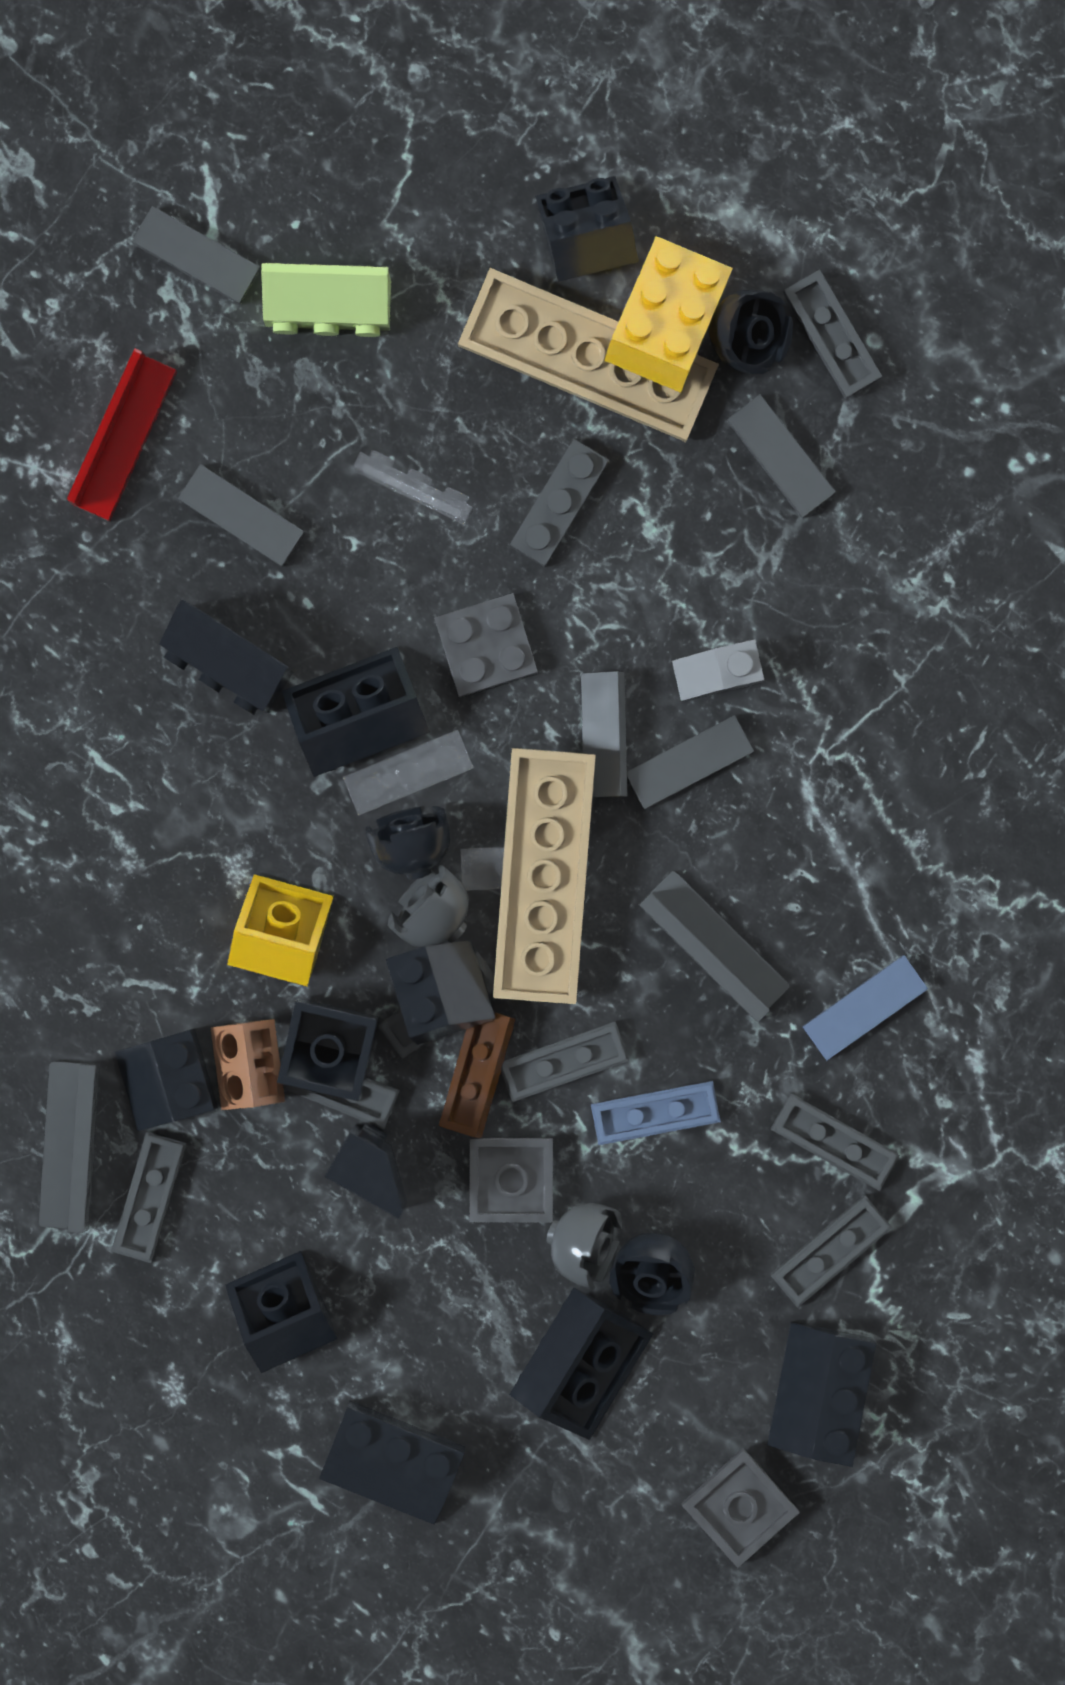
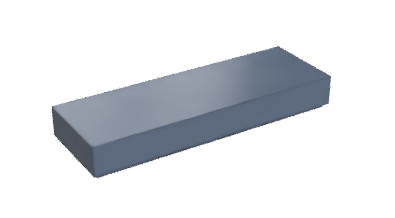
[802,955,928,1061]
[591,1081,721,1145]

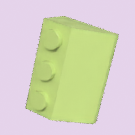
[261,263,391,337]

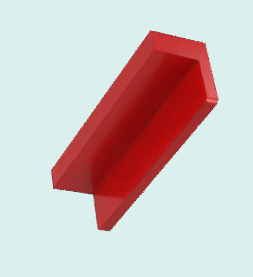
[67,348,177,522]

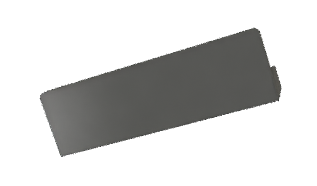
[639,871,789,1022]
[39,1061,100,1233]

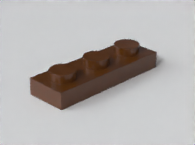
[439,1012,516,1138]

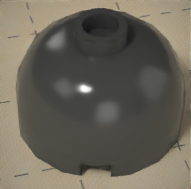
[387,865,469,948]
[547,1203,622,1290]

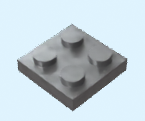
[434,593,538,697]
[469,1138,553,1223]
[681,1448,800,1568]

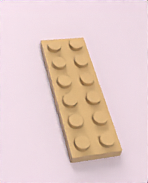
[458,268,719,442]
[493,748,596,1004]

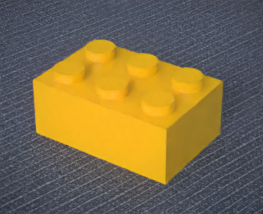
[604,236,733,393]

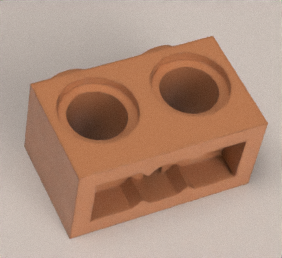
[211,1019,285,1110]

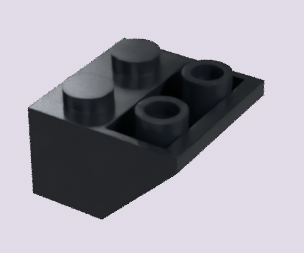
[535,176,639,282]

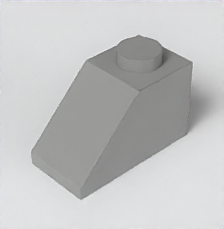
[672,640,764,701]

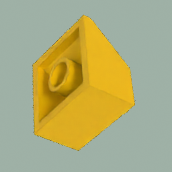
[227,874,334,987]

